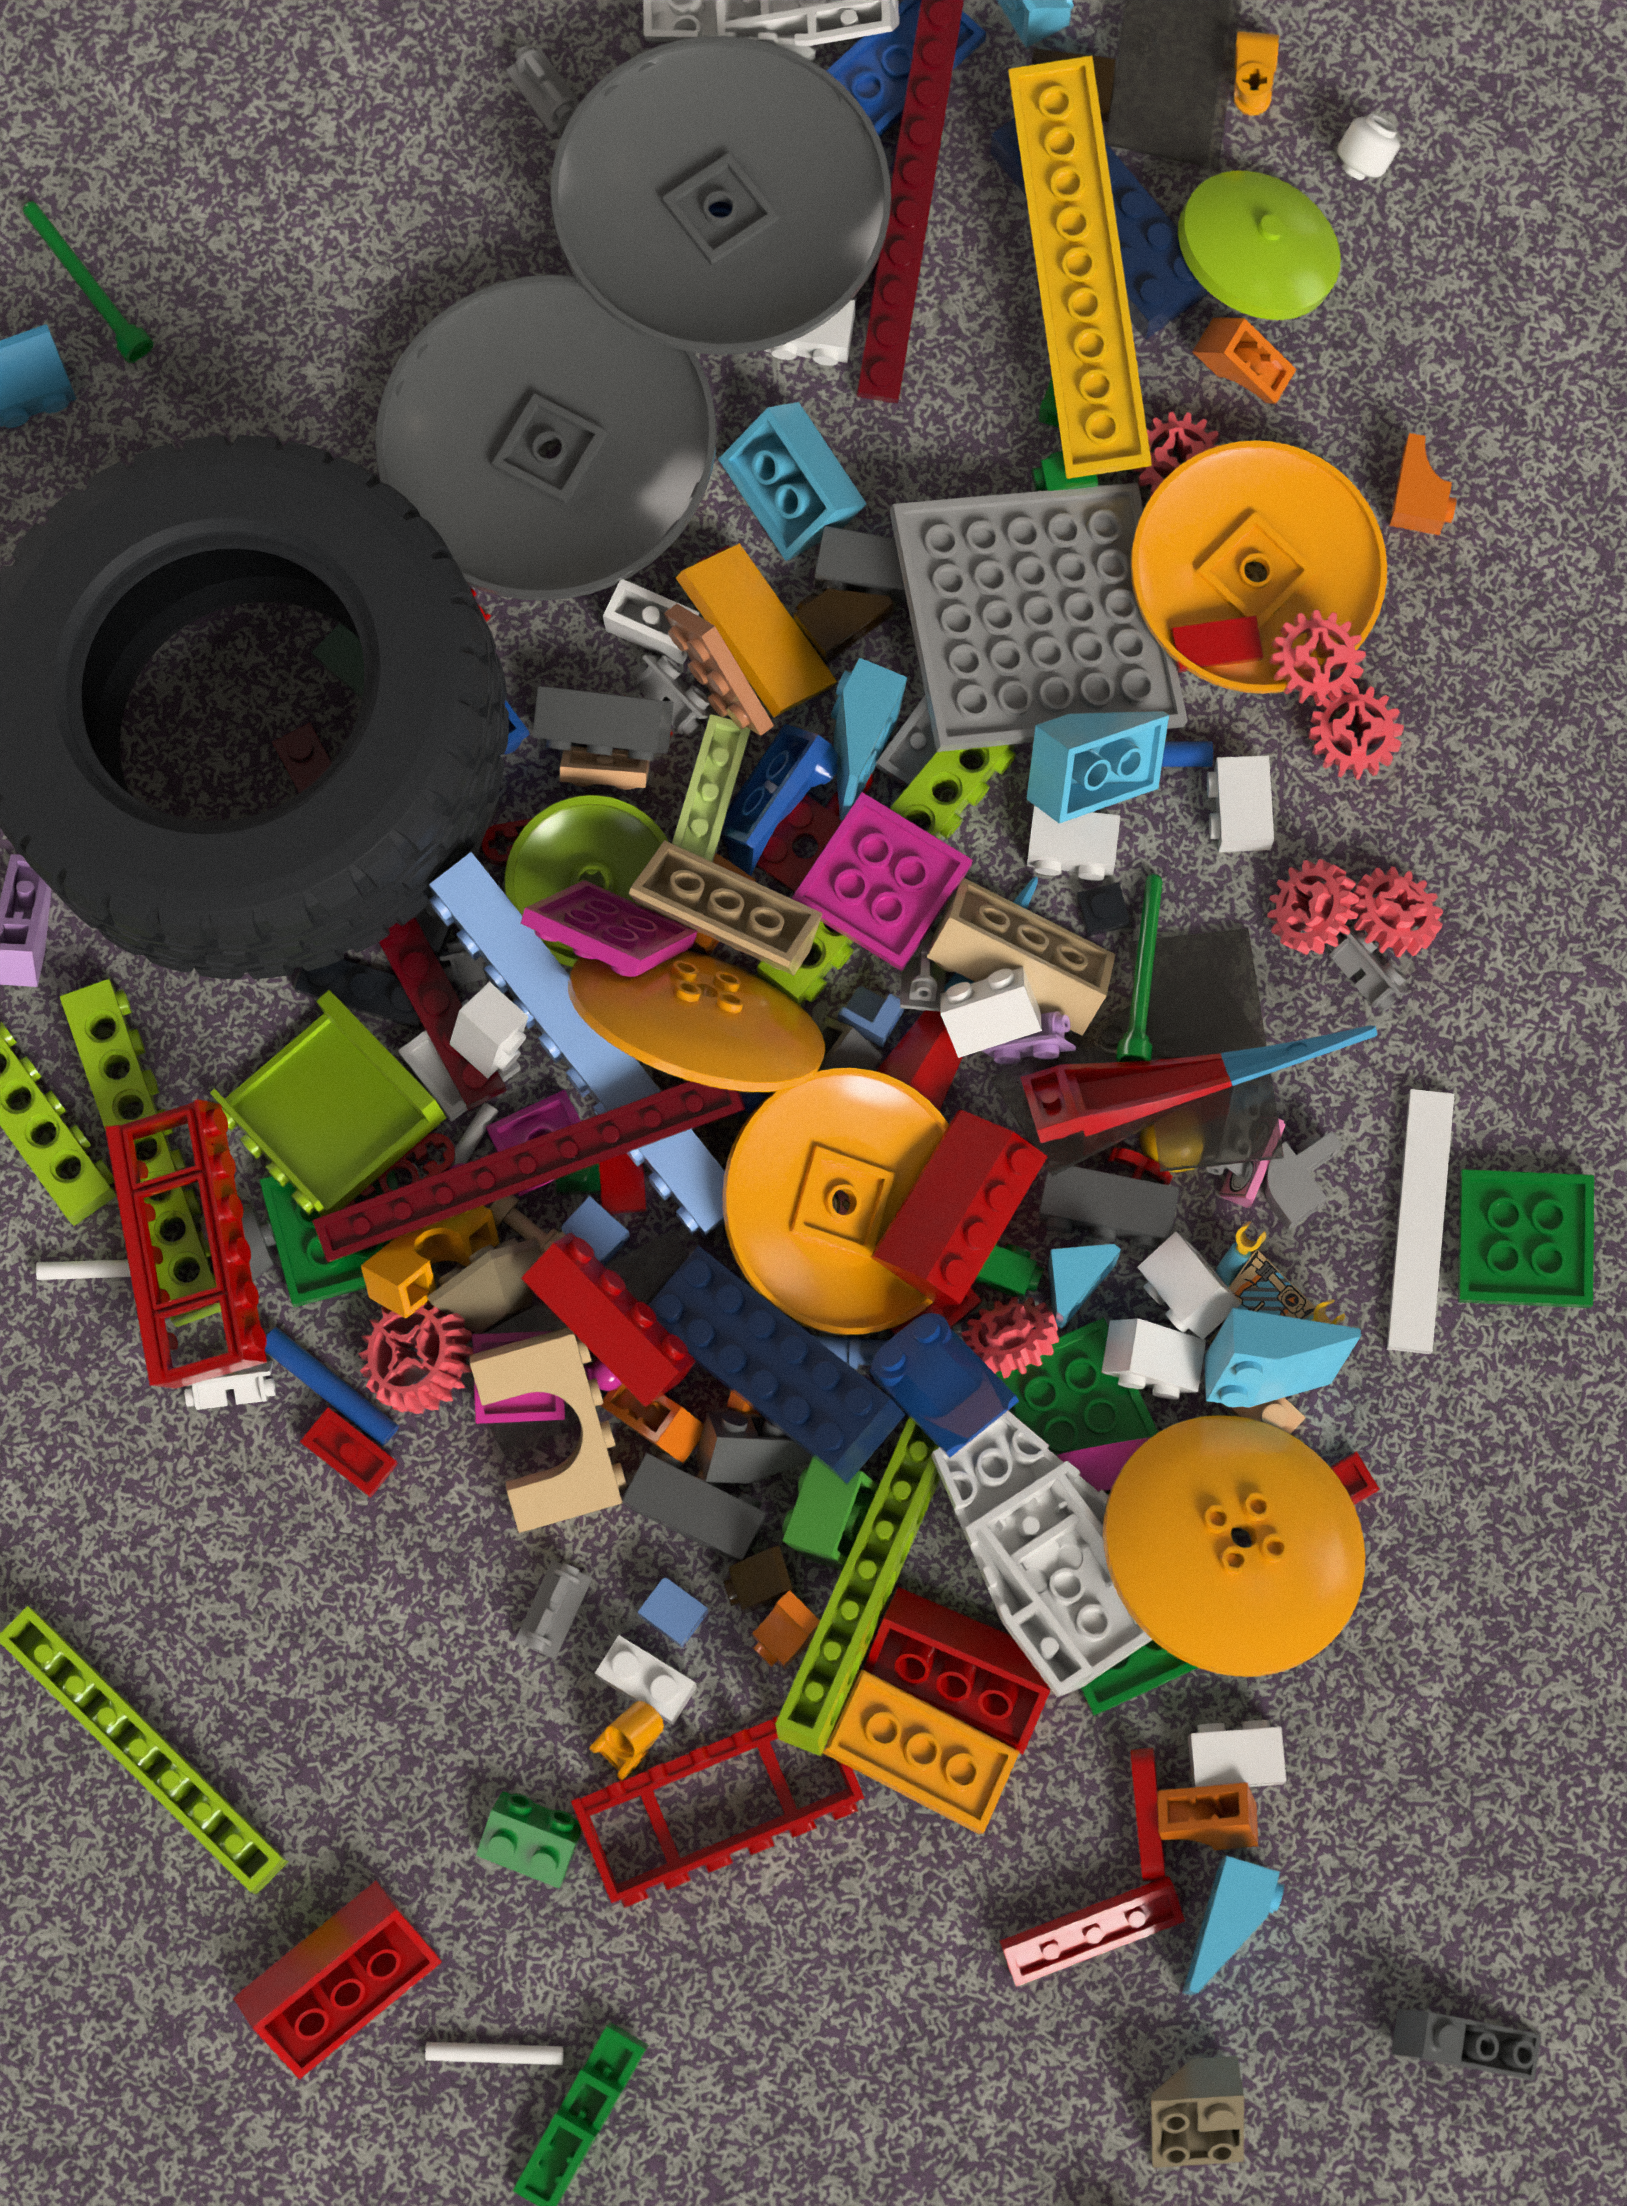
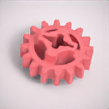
[1133,412,1220,497]
[1269,610,1366,706]
[1308,684,1404,780]
[1267,859,1359,955]
[1350,867,1443,957]
[961,1297,1059,1378]

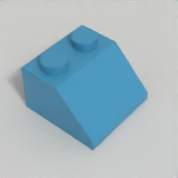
[0,324,77,428]

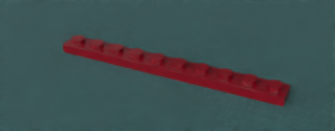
[856,0,964,404]
[272,722,507,1111]
[312,1081,746,1262]

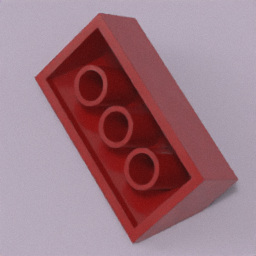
[870,1110,1048,1306]
[521,1232,696,1407]
[863,1587,1051,1754]
[233,1881,442,2080]

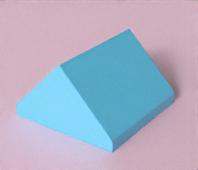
[1047,1244,1121,1332]

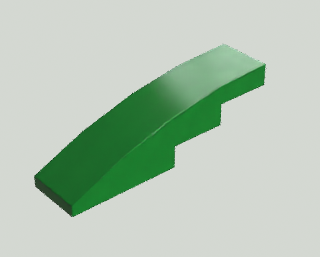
[513,2022,649,2206]

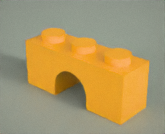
[361,1206,499,1318]

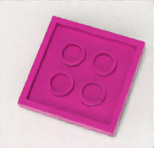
[791,792,973,971]
[520,880,697,977]

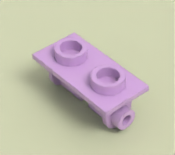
[981,1011,1076,1065]

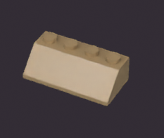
[629,840,823,976]
[927,878,1116,1036]

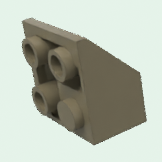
[427,1238,540,1334]
[1151,2056,1244,2168]

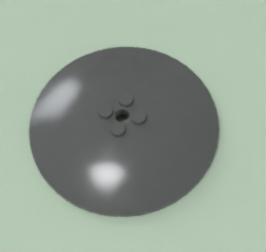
[551,36,891,355]
[375,275,717,601]

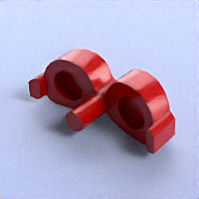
[1107,1148,1173,1185]

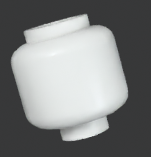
[1337,114,1400,180]

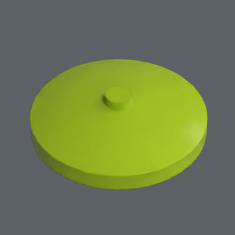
[1178,171,1341,320]
[505,795,670,968]

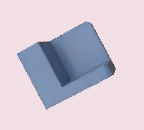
[837,986,905,1048]
[561,1196,630,1266]
[637,1578,709,1648]

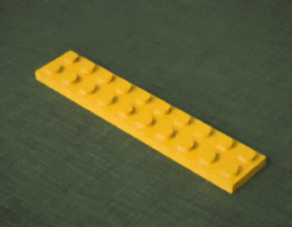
[1008,56,1152,479]

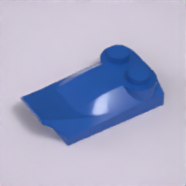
[721,724,839,876]
[869,1313,1019,1458]

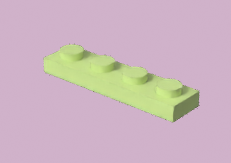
[672,714,751,862]

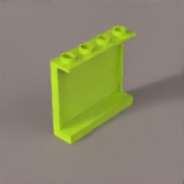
[210,990,447,1217]

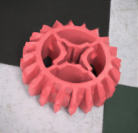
[358,1301,473,1414]

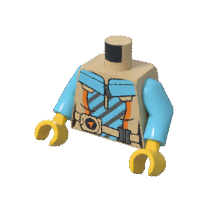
[1207,1221,1345,1346]

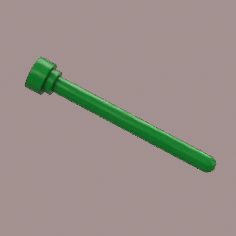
[23,201,154,363]
[1116,874,1163,1062]

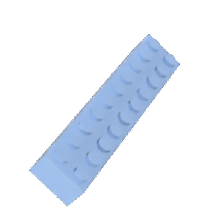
[429,852,725,1238]

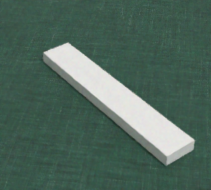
[1387,1089,1454,1354]

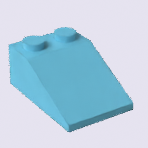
[831,658,907,820]
[1026,711,1169,824]
[1204,1308,1361,1408]
[1182,1856,1285,1995]

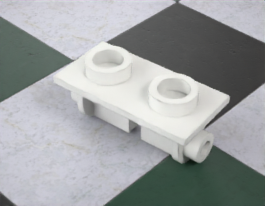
[185,1360,276,1410]

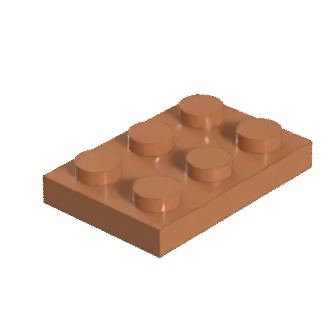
[663,604,774,736]

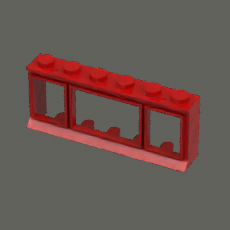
[105,1099,267,1389]
[571,1715,864,1908]

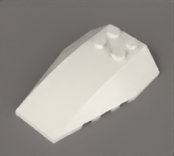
[643,0,899,46]
[931,1411,1152,1697]

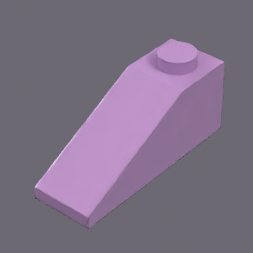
[0,854,51,987]

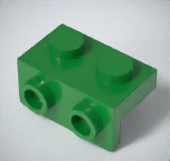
[476,1792,583,1889]

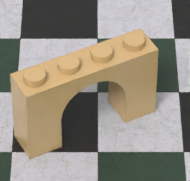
[469,1327,627,1533]

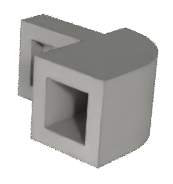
[1264,1131,1342,1231]

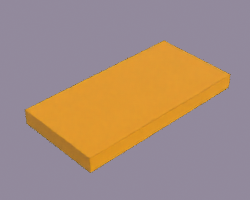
[676,543,837,717]
[823,1669,1019,1835]

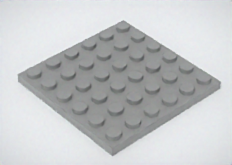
[889,483,1188,752]

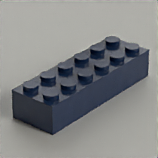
[990,117,1210,340]
[648,1246,905,1484]

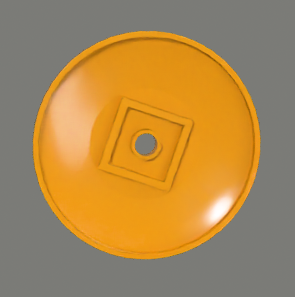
[1131,440,1387,694]
[567,950,825,1092]
[722,1068,949,1335]
[1103,1415,1365,1677]

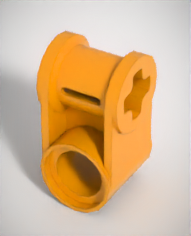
[1234,31,1279,116]
[589,1701,664,1780]

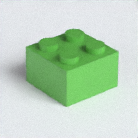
[783,1457,879,1571]

